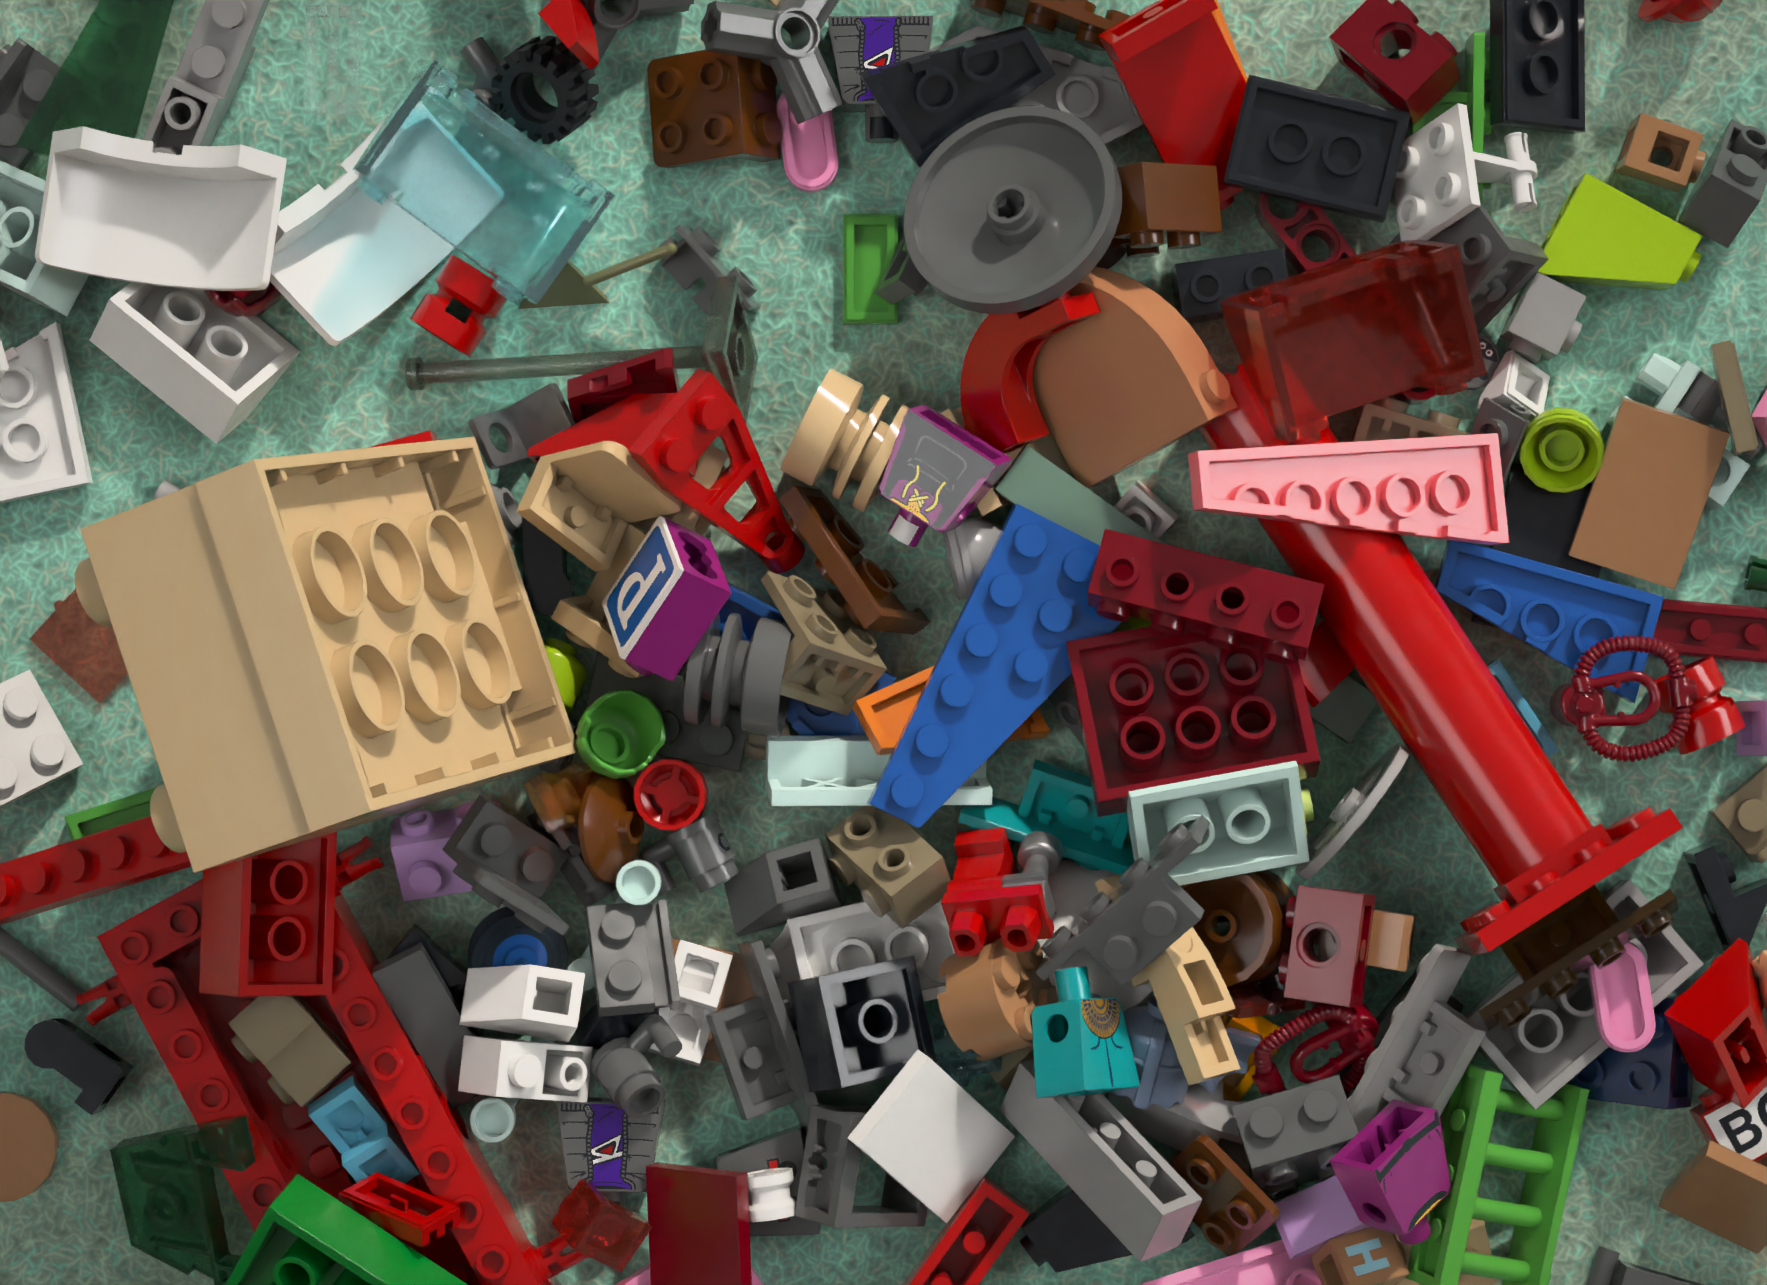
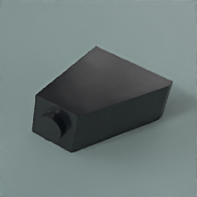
[1019,1185,1195,1273]

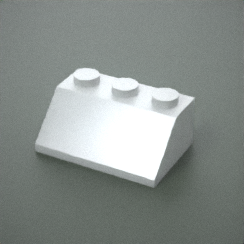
[89,282,300,444]

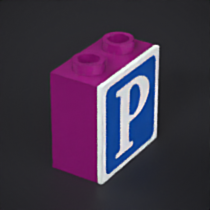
[602,515,732,681]

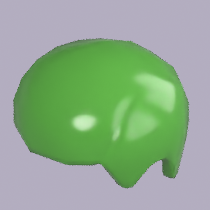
[576,689,666,779]

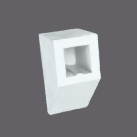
[459,964,585,1042]
[458,1035,593,1102]

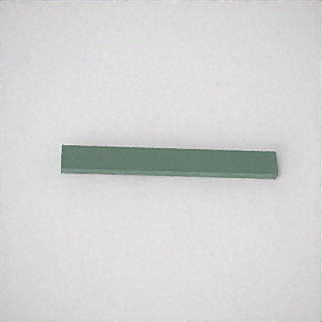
[993,445,1378,744]

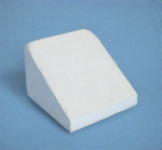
[1477,350,1550,422]

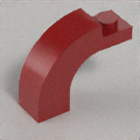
[960,291,1101,454]

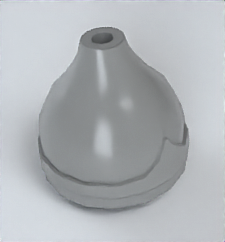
[943,516,1002,600]

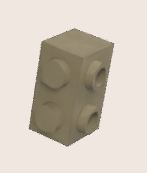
[825,806,951,929]

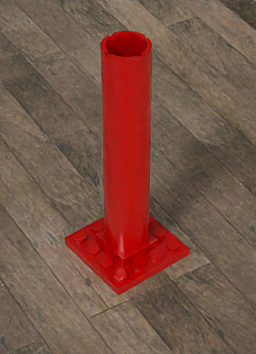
[1198,347,1683,956]

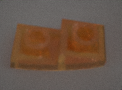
[522,763,600,833]

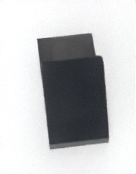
[1683,844,1767,952]

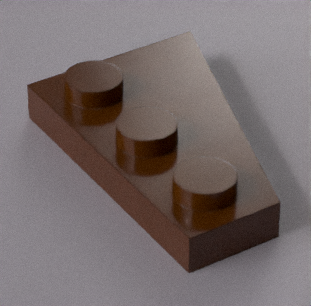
[779,485,931,635]

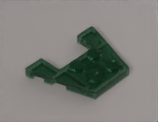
[110,1115,256,1285]

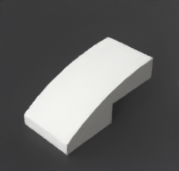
[647,940,733,1067]

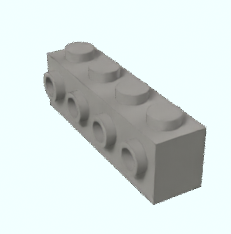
[999,1058,1202,1262]

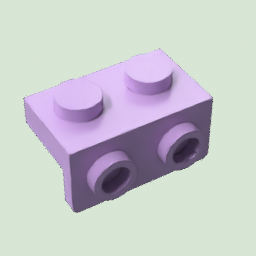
[390,801,501,902]

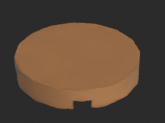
[0,1092,59,1202]

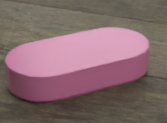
[777,93,839,193]
[1588,943,1656,1053]

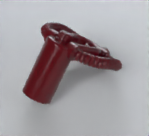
[1550,635,1698,763]
[1251,1000,1379,1095]

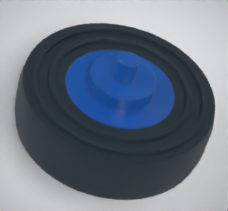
[468,907,568,970]

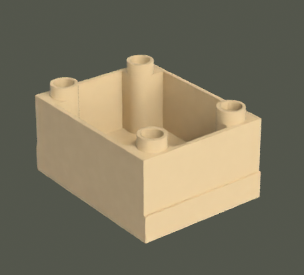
[75,437,578,873]

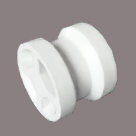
[748,1167,797,1222]

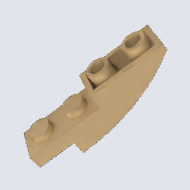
[1094,874,1241,1086]

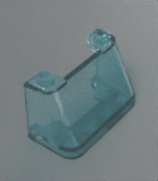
[352,60,615,305]

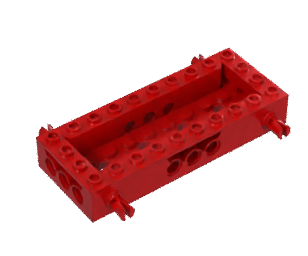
[76,835,594,1285]

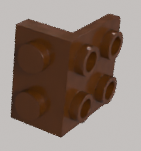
[647,50,782,168]
[1168,1134,1280,1257]

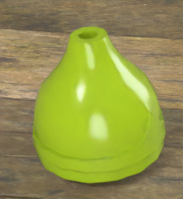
[1519,407,1604,493]

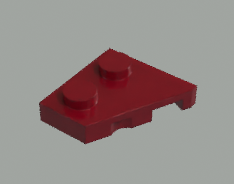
[567,348,680,424]

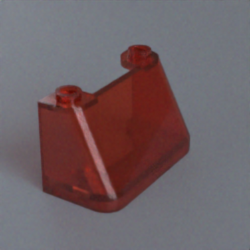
[1220,240,1487,445]

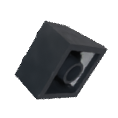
[787,955,937,1092]

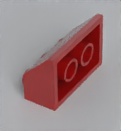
[199,832,337,997]

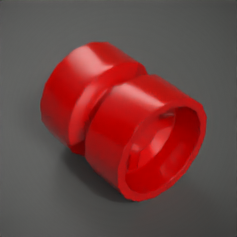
[410,254,511,358]
[1654,655,1746,755]
[634,759,709,831]

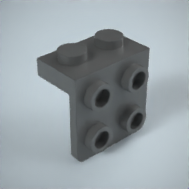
[1232,1075,1358,1200]

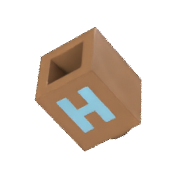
[1311,1227,1409,1285]

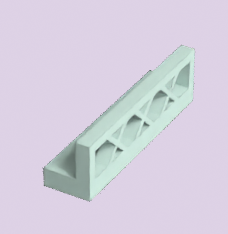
[765,735,993,806]

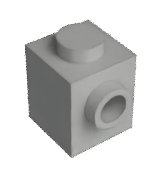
[1500,272,1587,363]

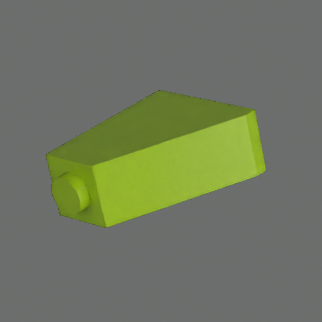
[1537,173,1702,290]

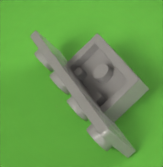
[1347,944,1486,1133]

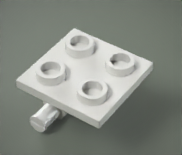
[1394,103,1538,251]

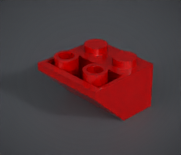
[1664,938,1767,1109]

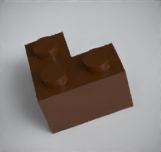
[1108,162,1222,258]

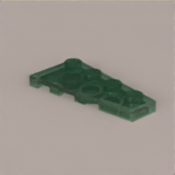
[14,0,174,157]

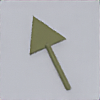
[518,243,677,309]

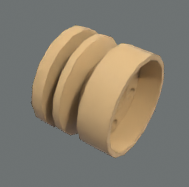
[780,369,910,512]

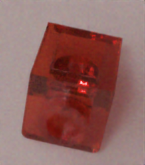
[552,1179,652,1273]

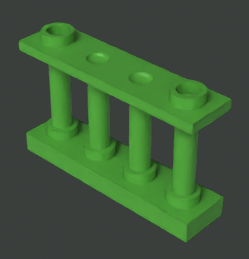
[1405,1064,1589,1285]

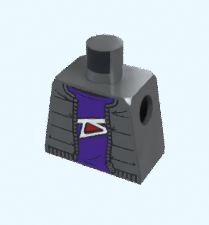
[828,16,933,143]
[557,1097,666,1224]

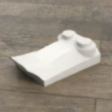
[769,898,955,1003]

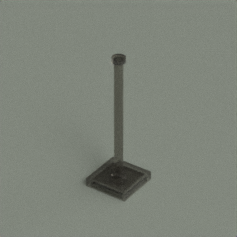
[405,276,758,424]

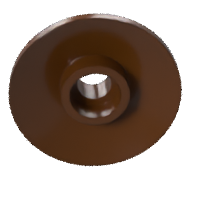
[578,774,644,883]

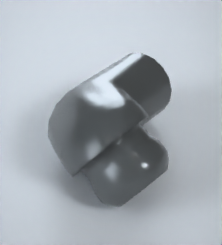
[461,37,504,120]

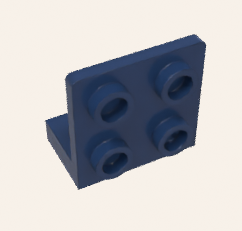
[1567,995,1693,1109]

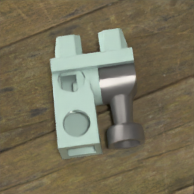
[1606,353,1764,510]

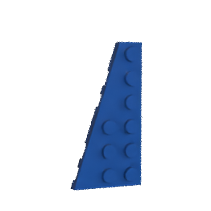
[867,504,1121,828]

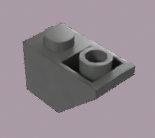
[1680,119,1767,248]
[724,838,843,937]

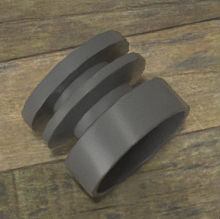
[681,613,795,738]

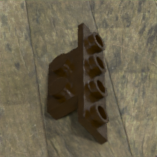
[1478,885,1678,1031]

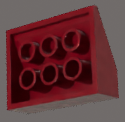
[1066,626,1321,817]

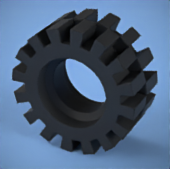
[491,36,599,144]

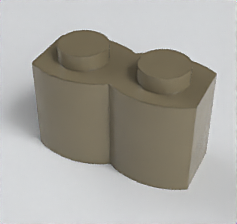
[228,996,358,1107]

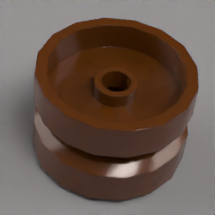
[1180,870,1294,987]

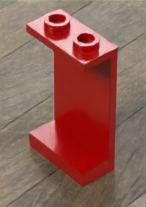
[1098,0,1246,211]

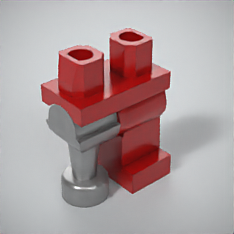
[941,827,1064,957]

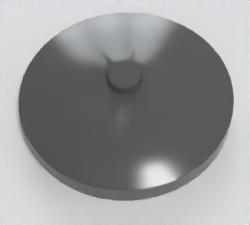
[903,106,1122,314]

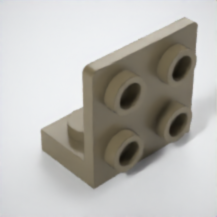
[761,571,887,716]

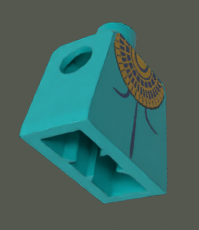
[1031,966,1140,1098]

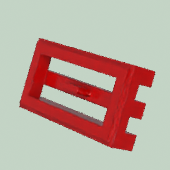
[338,1172,460,1247]

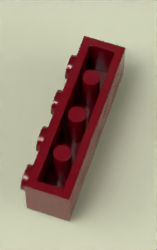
[1088,529,1325,664]

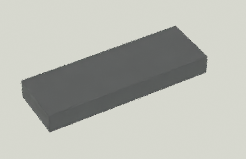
[372,942,481,1109]

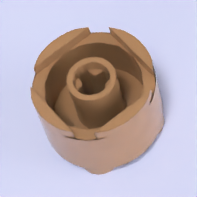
[938,938,1058,1061]

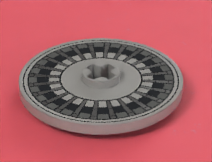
[1295,743,1410,880]

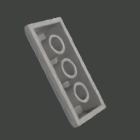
[1464,879,1704,1110]

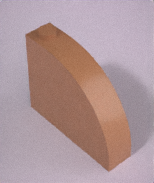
[1033,267,1238,488]

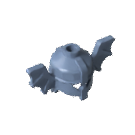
[1091,993,1261,1110]

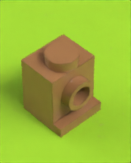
[1614,113,1706,192]

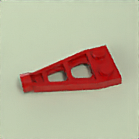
[628,368,805,574]

